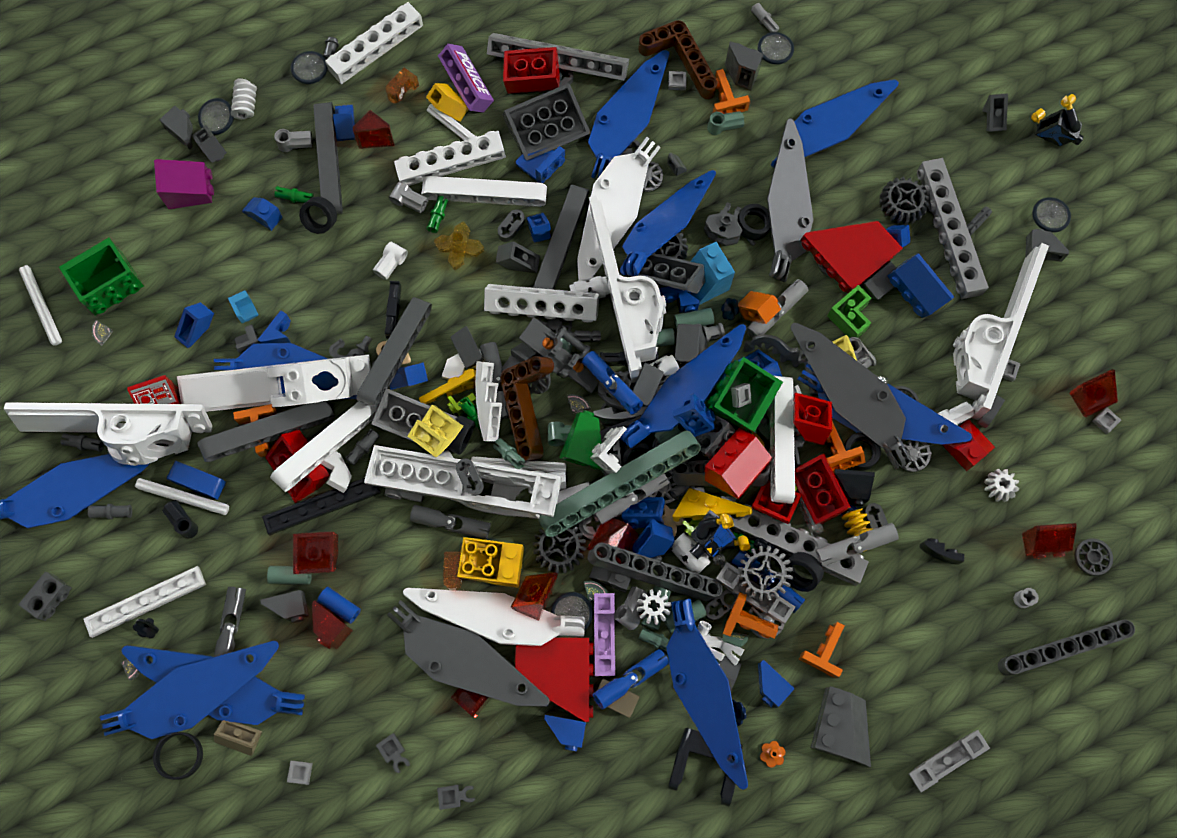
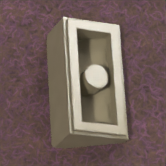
[593,678,640,718]
[214,720,262,756]

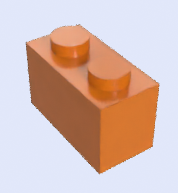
[738,291,781,324]

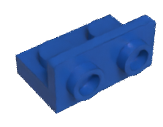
[673,394,715,437]
[621,497,665,529]

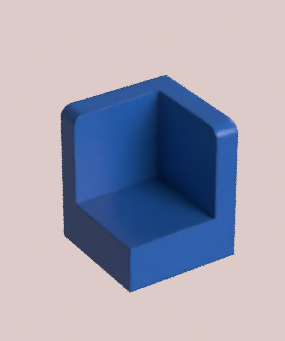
[886,225,910,248]

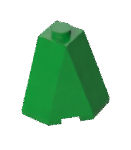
[559,410,603,470]

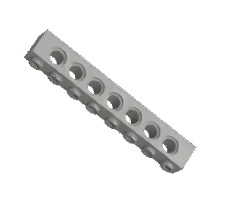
[487,33,629,81]
[917,158,989,299]
[721,496,869,586]

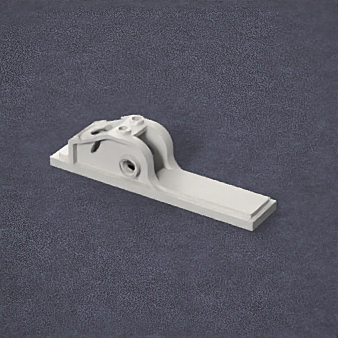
[589,196,666,383]
[953,243,1049,420]
[177,354,371,412]
[4,403,212,466]
[364,445,562,519]

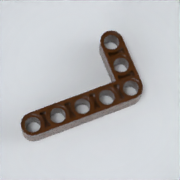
[638,20,717,99]
[500,356,554,460]

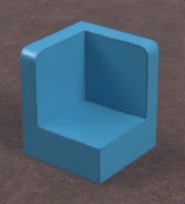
[228,290,259,323]

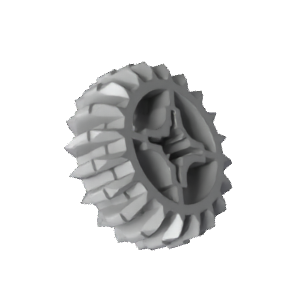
[738,546,793,601]

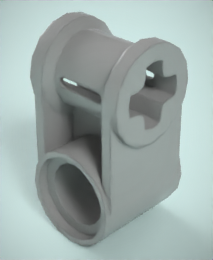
[849,337,876,368]

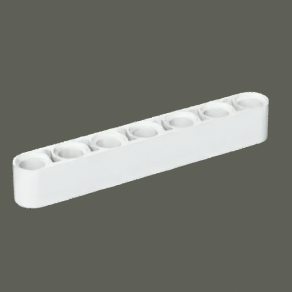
[421,176,547,207]
[770,376,795,504]
[270,401,379,492]

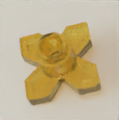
[434,222,484,270]

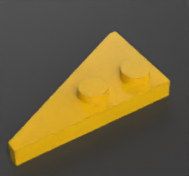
[419,369,476,404]
[672,488,752,522]

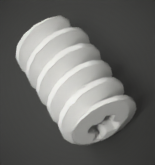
[230,78,257,120]

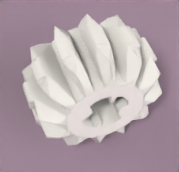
[984,469,1019,502]
[637,590,671,625]

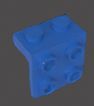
[516,146,565,183]

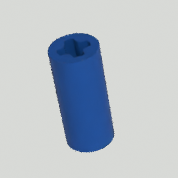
[317,587,361,624]

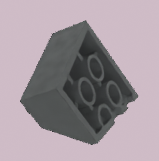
[810,686,871,767]

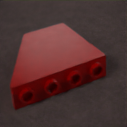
[800,221,903,293]
[515,638,593,723]

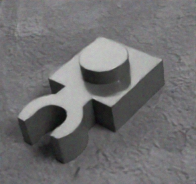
[376,733,410,773]
[437,785,475,810]

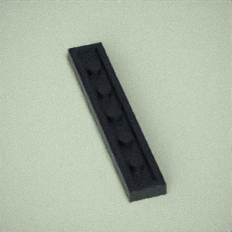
[262,478,381,536]

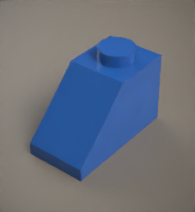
[242,197,283,231]
[174,302,214,348]
[632,520,675,558]
[758,660,795,708]
[544,715,586,751]

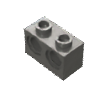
[695,414,736,460]
[18,571,72,621]

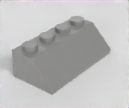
[371,388,458,453]

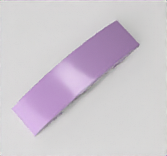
[594,593,615,676]

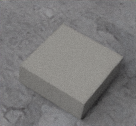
[668,71,686,90]
[1002,359,1020,382]
[731,383,751,408]
[1092,407,1121,434]
[287,761,313,785]

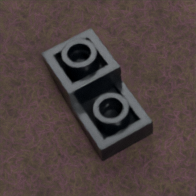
[920,538,965,565]

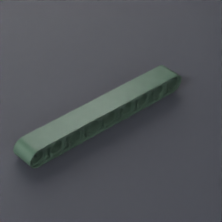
[538,431,701,537]

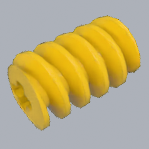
[841,509,873,552]

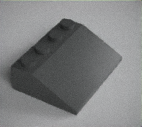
[502,83,591,161]

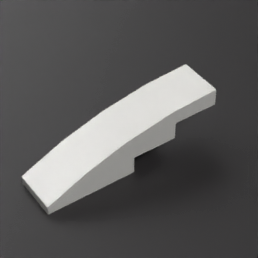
[475,361,502,441]

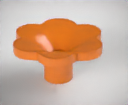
[760,741,786,768]

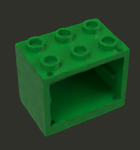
[59,237,144,316]
[705,357,783,433]

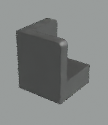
[235,325,260,355]

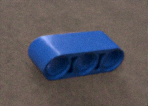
[166,461,226,500]

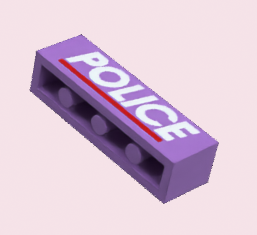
[438,44,494,112]

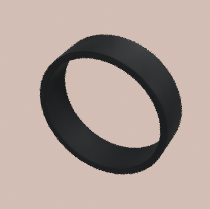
[153,732,203,780]

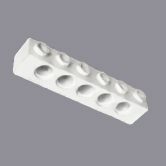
[325,2,423,84]
[394,131,506,186]
[484,284,599,322]

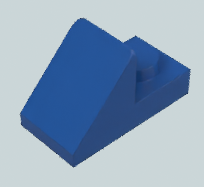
[333,105,355,141]
[526,213,551,242]
[258,311,291,344]
[390,362,428,390]

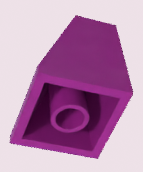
[154,159,214,209]

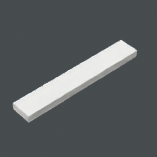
[83,566,206,638]

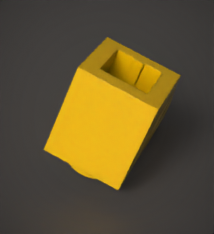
[426,83,469,121]

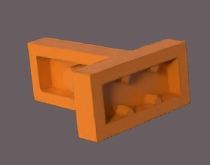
[713,69,750,114]
[233,404,277,457]
[826,421,865,471]
[723,592,778,639]
[799,622,845,679]

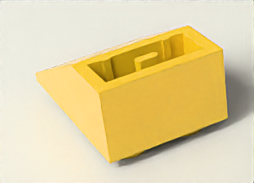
[457,537,524,588]

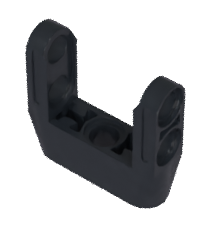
[668,728,743,807]

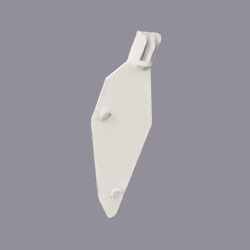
[577,137,660,281]
[403,588,585,646]

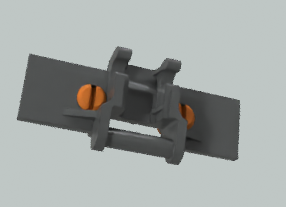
[519,317,599,393]

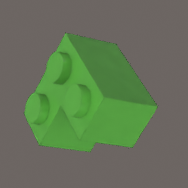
[827,285,871,338]

